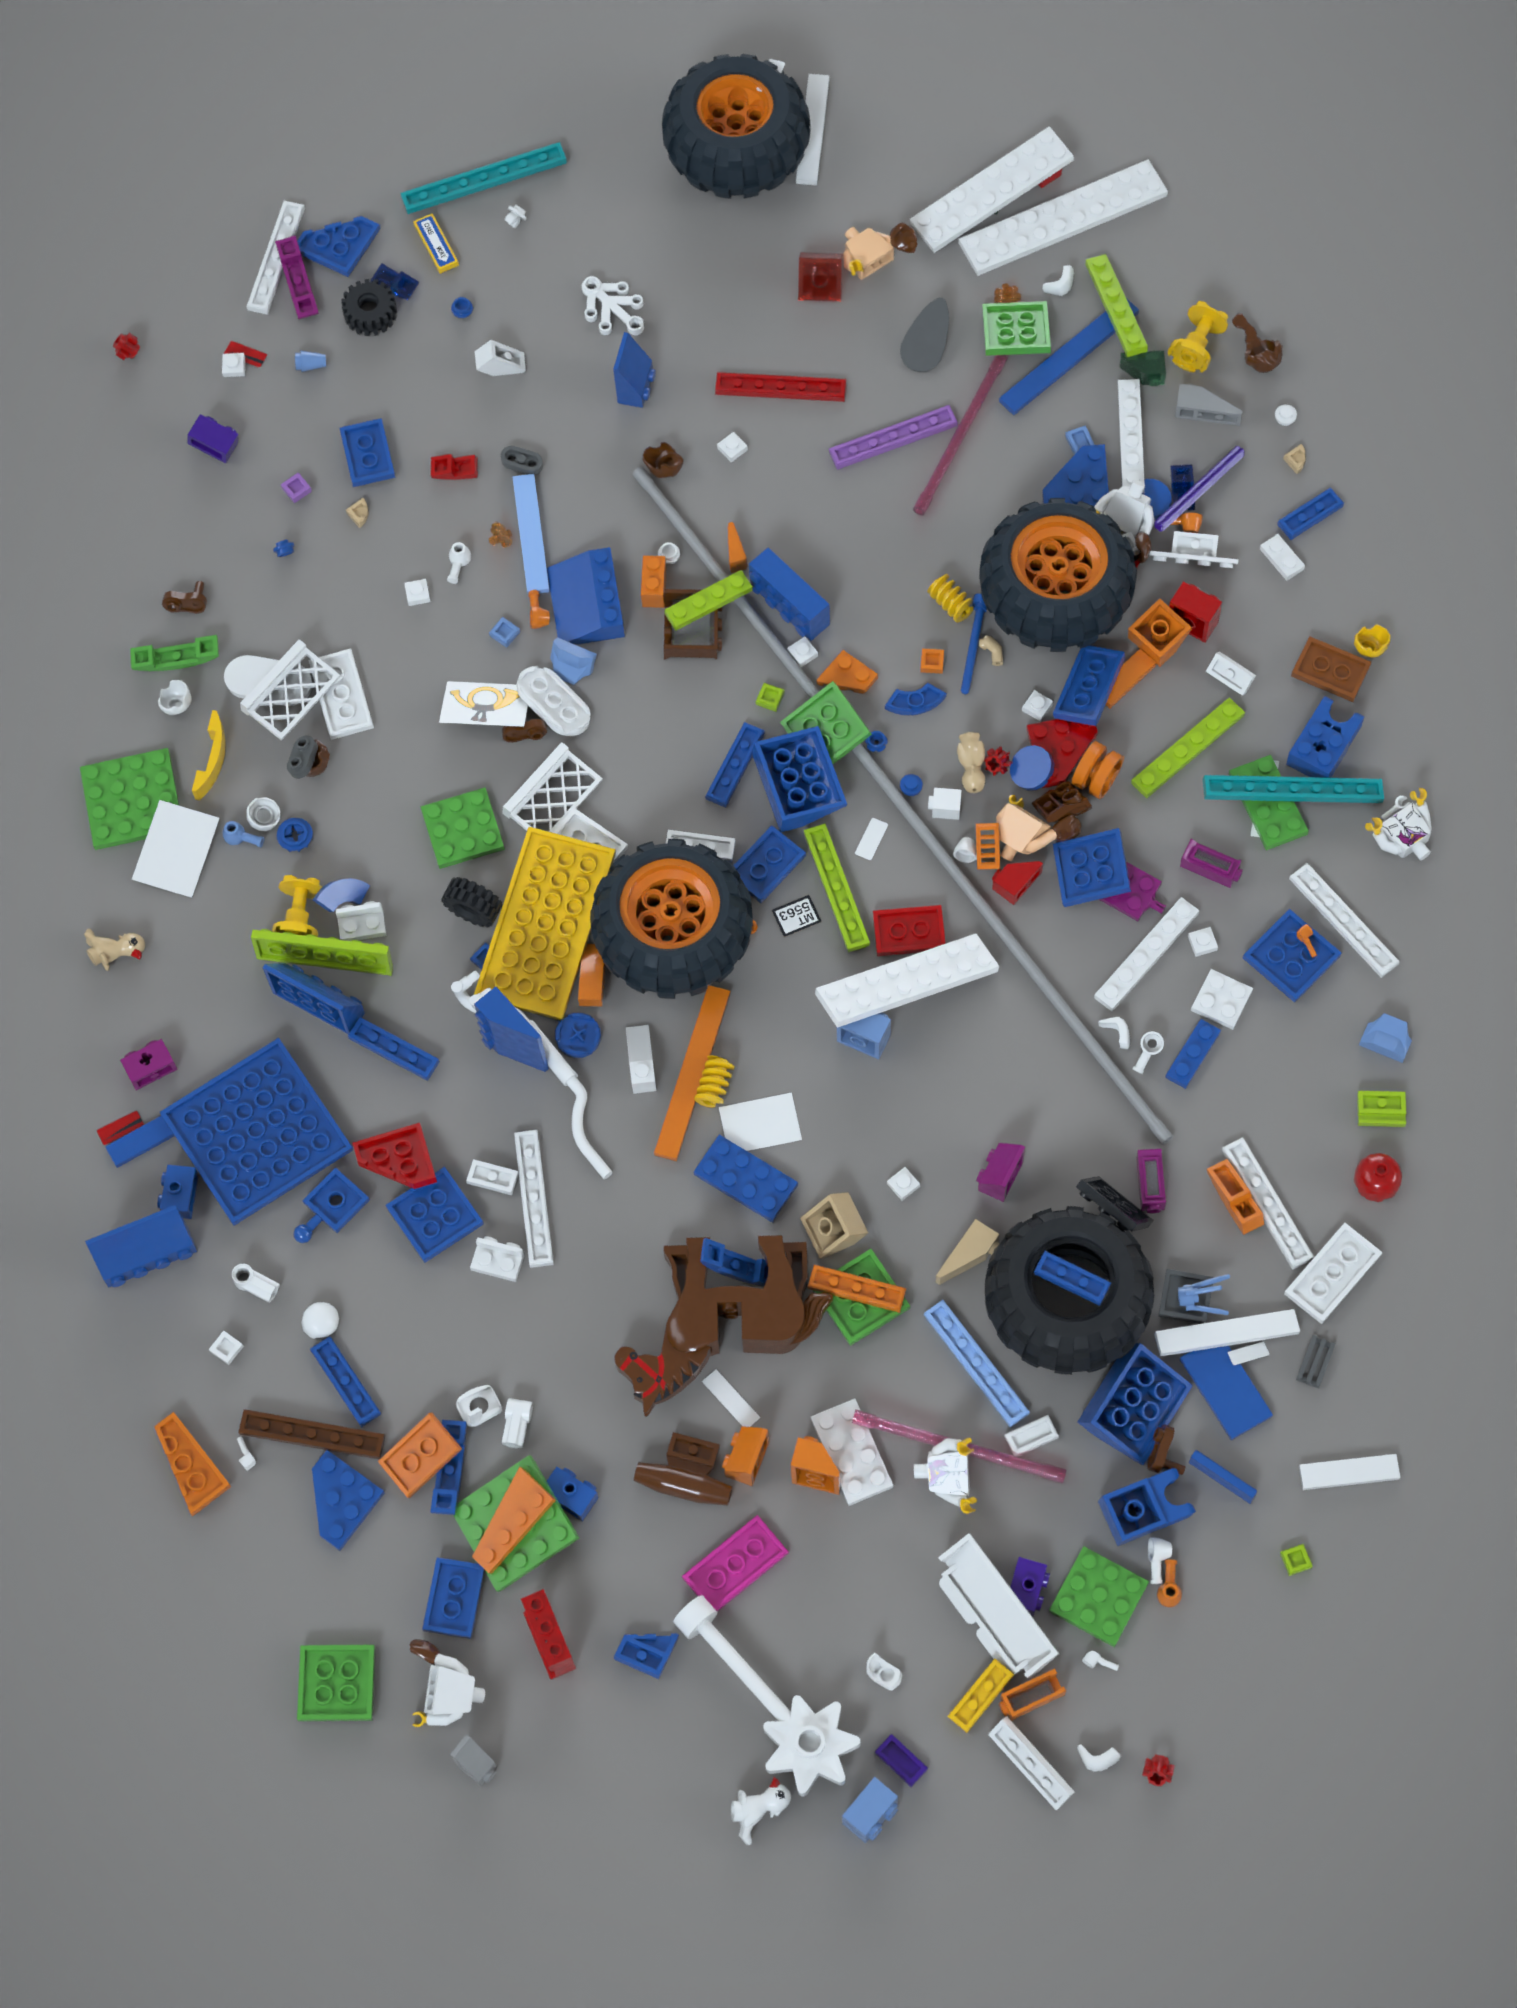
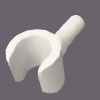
[1381,796,1411,820]
[237,1436,256,1471]
[1082,1651,1119,1671]

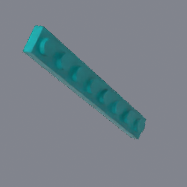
[400,142,567,214]
[1202,775,1384,803]

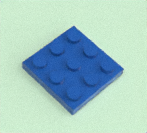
[1053,828,1131,907]
[1243,909,1342,1003]
[385,1167,484,1263]

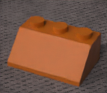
[791,1436,840,1495]

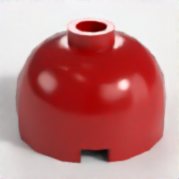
[1354,1153,1402,1202]

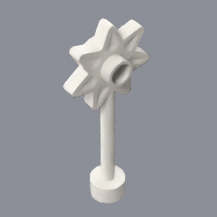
[673,1595,860,1796]

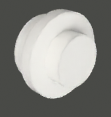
[1275,404,1297,426]
[658,543,680,564]

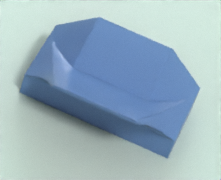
[550,637,597,685]
[1359,1013,1412,1063]

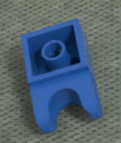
[1286,696,1364,778]
[1098,1468,1196,1546]

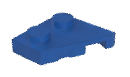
[614,1633,679,1679]

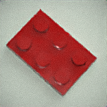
[873,905,946,956]

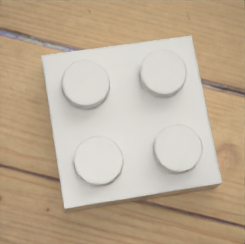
[1191,969,1253,1030]

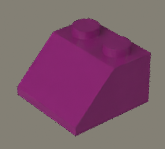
[976,1143,1025,1202]

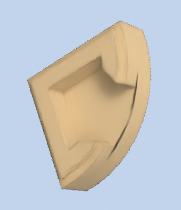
[1283,444,1306,474]
[346,498,368,528]

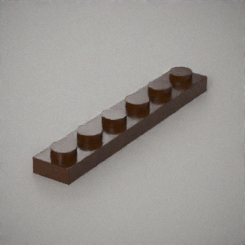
[238,1409,386,1459]

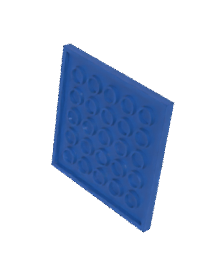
[160,1038,353,1226]

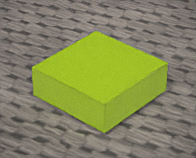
[755,683,785,712]
[1280,1544,1313,1576]

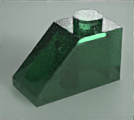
[1119,350,1166,386]

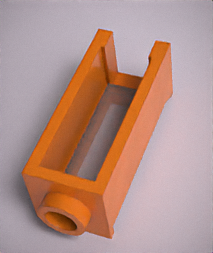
[999,1669,1066,1721]

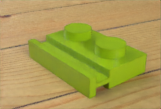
[1357,1091,1406,1127]

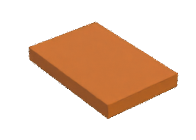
[378,1412,462,1498]

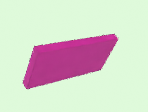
[682,1515,789,1612]

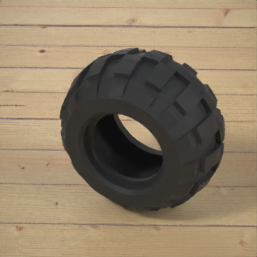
[985,1206,1155,1375]

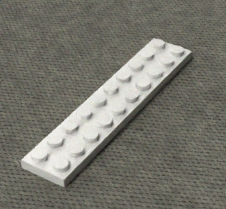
[959,159,1168,276]

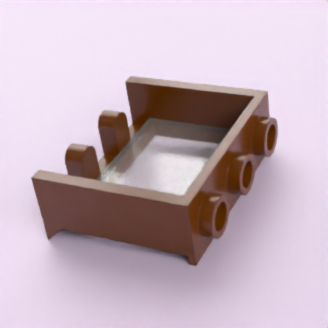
[664,589,722,660]

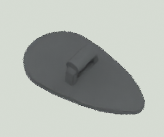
[900,297,949,372]

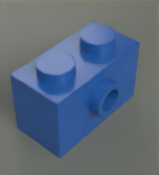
[157,1165,199,1219]
[547,1466,599,1522]

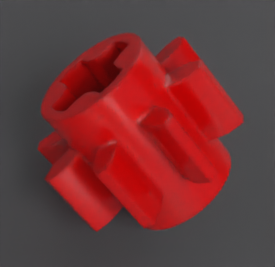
[113,332,140,360]
[984,746,1012,776]
[1142,1754,1175,1787]

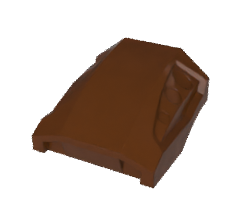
[1032,781,1092,823]

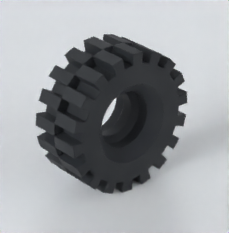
[341,279,397,336]
[441,877,503,927]

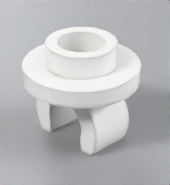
[505,205,527,228]

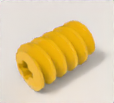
[927,574,974,623]
[694,1055,735,1108]

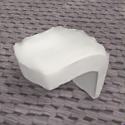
[1042,265,1074,296]
[1098,1017,1130,1049]
[866,1653,902,1691]
[1077,1744,1121,1772]

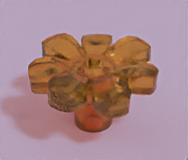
[994,283,1021,303]
[489,521,512,548]

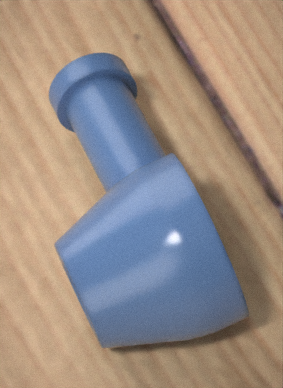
[222,821,265,848]

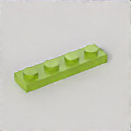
[664,570,752,631]

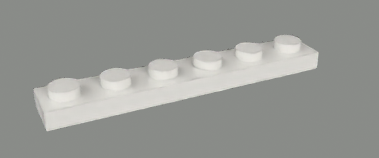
[1118,379,1145,493]
[1094,897,1199,1012]

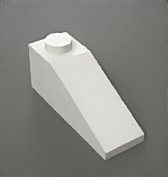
[626,1025,656,1094]

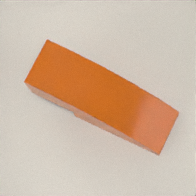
[578,944,606,1007]
[1207,1159,1264,1235]

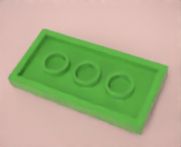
[1229,755,1309,850]

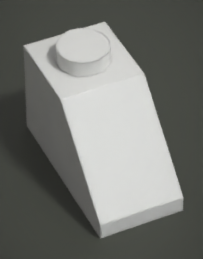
[475,340,526,376]

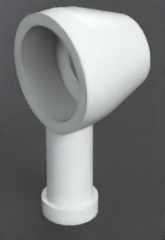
[447,542,471,584]
[953,837,995,863]
[1133,1031,1164,1074]
[1148,1537,1172,1584]

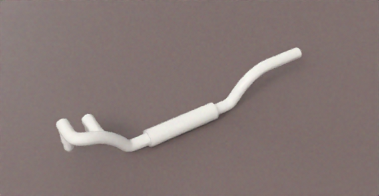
[451,971,613,1179]

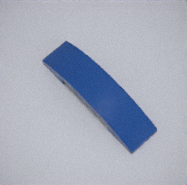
[700,1238,768,1287]
[430,1420,467,1515]

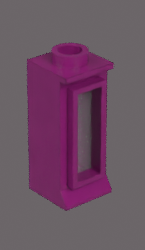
[1180,839,1243,888]
[1136,1149,1166,1214]

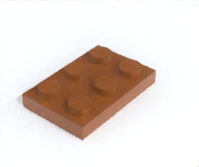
[1291,636,1372,702]

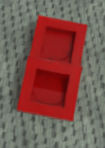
[431,454,478,480]

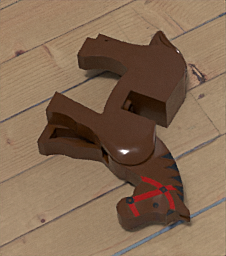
[615,1235,833,1417]

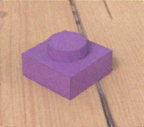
[280,473,312,503]

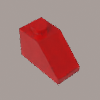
[992,861,1043,905]

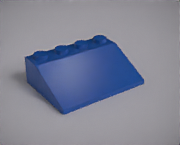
[547,547,625,645]
[752,726,847,832]
[263,963,365,1035]
[474,987,549,1072]
[85,1205,197,1288]
[1077,1343,1193,1465]

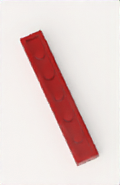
[715,372,846,402]

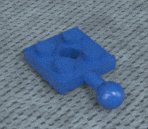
[293,1167,370,1243]

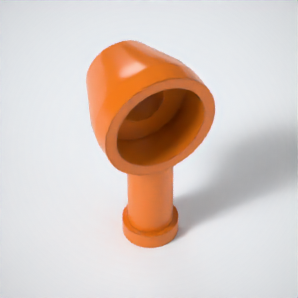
[1171,513,1202,533]
[528,590,550,629]
[1157,1559,1182,1607]

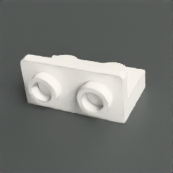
[335,901,387,941]
[470,1236,524,1282]

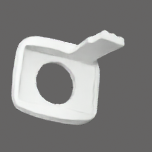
[456,1385,502,1427]

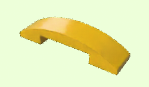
[192,710,225,800]

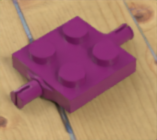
[1099,862,1166,921]

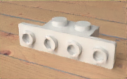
[1149,531,1239,568]

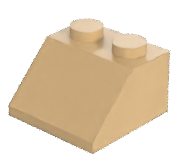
[800,1192,868,1259]

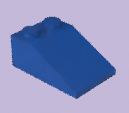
[613,332,656,408]

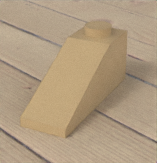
[936,1219,1000,1285]

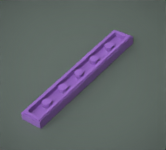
[829,405,958,470]

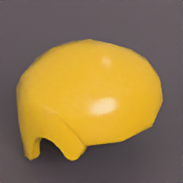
[1354,624,1391,658]

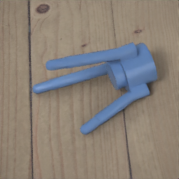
[1178,1274,1230,1315]

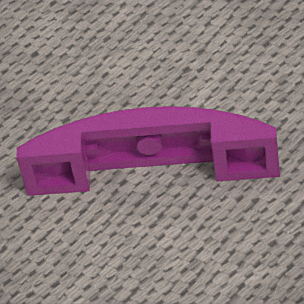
[275,236,319,320]

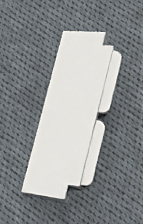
[938,1533,1059,1679]

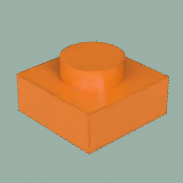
[920,648,944,674]

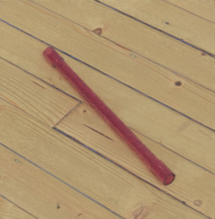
[913,355,1008,515]
[852,1409,1067,1484]

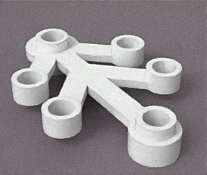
[581,276,644,336]

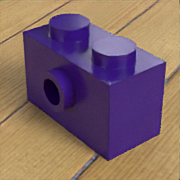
[187,414,239,464]
[1010,1557,1050,1617]

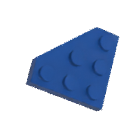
[297,216,380,277]
[1042,444,1109,507]
[312,1450,385,1551]

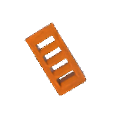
[728,522,748,573]
[976,823,1000,870]

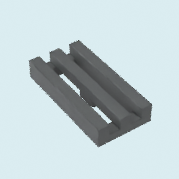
[1296,1335,1336,1389]

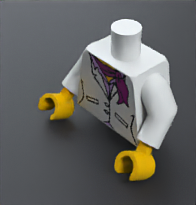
[1365,788,1432,860]
[914,1437,977,1514]

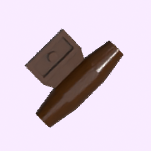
[634,1432,733,1506]

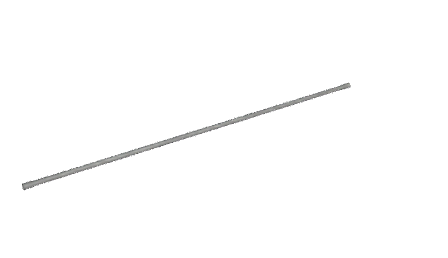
[633,467,1173,1145]

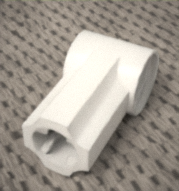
[232,1264,280,1303]
[502,1398,533,1449]

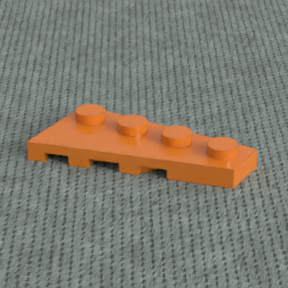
[154,1412,231,1517]
[472,1467,556,1574]

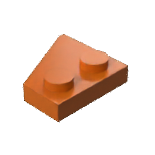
[816,650,878,694]

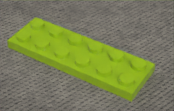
[251,929,393,976]

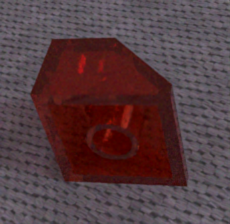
[798,252,843,301]

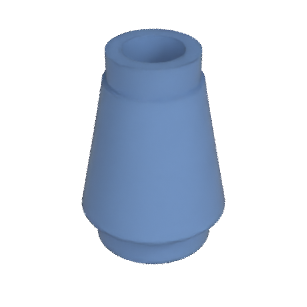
[295,350,326,372]

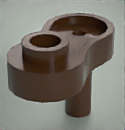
[162,581,207,614]
[502,719,547,743]
[1147,1424,1185,1475]

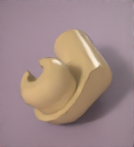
[979,635,1003,666]

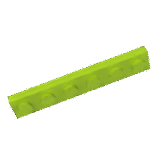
[1086,254,1148,357]
[1131,697,1245,799]
[804,824,870,953]

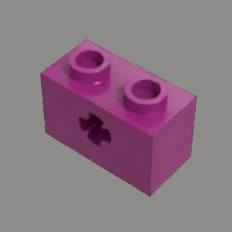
[120,1039,178,1091]

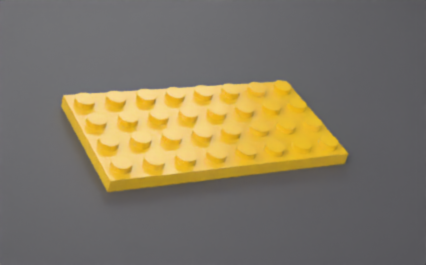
[474,827,616,1021]

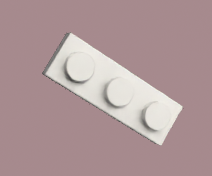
[666,830,736,863]

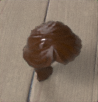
[1232,313,1283,373]

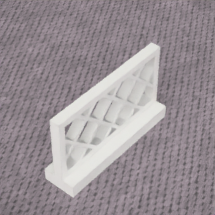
[240,639,340,741]
[502,742,603,833]

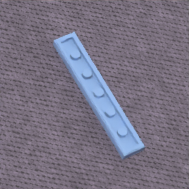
[513,474,550,593]
[924,1300,1030,1428]

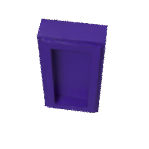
[874,1734,928,1787]

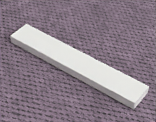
[796,74,830,185]
[247,201,305,315]
[1289,863,1400,978]
[514,1130,554,1268]
[1222,1137,1314,1270]
[1154,1309,1300,1357]

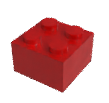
[1169,582,1222,643]

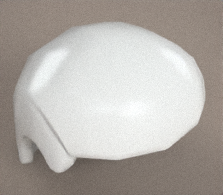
[158,680,192,715]
[246,797,281,831]
[301,1302,339,1339]

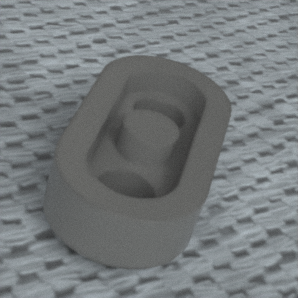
[501,446,543,475]
[287,735,318,779]

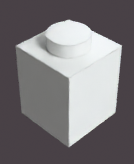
[928,788,961,820]

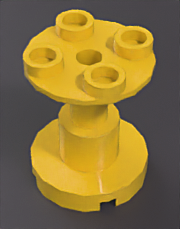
[1168,301,1228,373]
[272,875,322,936]

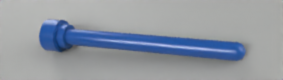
[961,594,987,694]

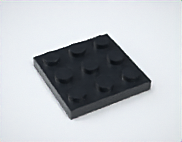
[1076,1176,1154,1232]

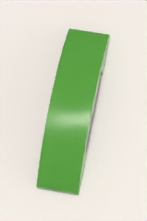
[130,635,219,671]

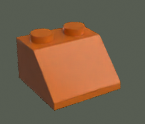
[1128,599,1192,667]
[722,1426,770,1487]

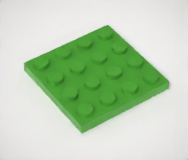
[80,748,179,850]
[453,1455,579,1592]

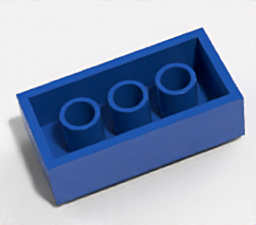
[749,548,830,641]

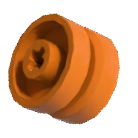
[1071,741,1124,800]

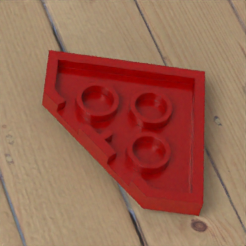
[1026,719,1098,789]
[352,1122,437,1189]

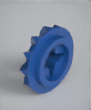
[277,818,313,852]

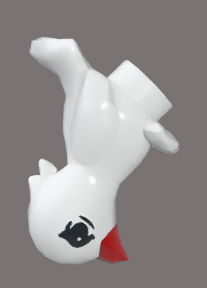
[731,1777,791,1846]

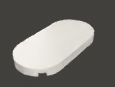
[224,655,312,706]
[516,666,590,736]

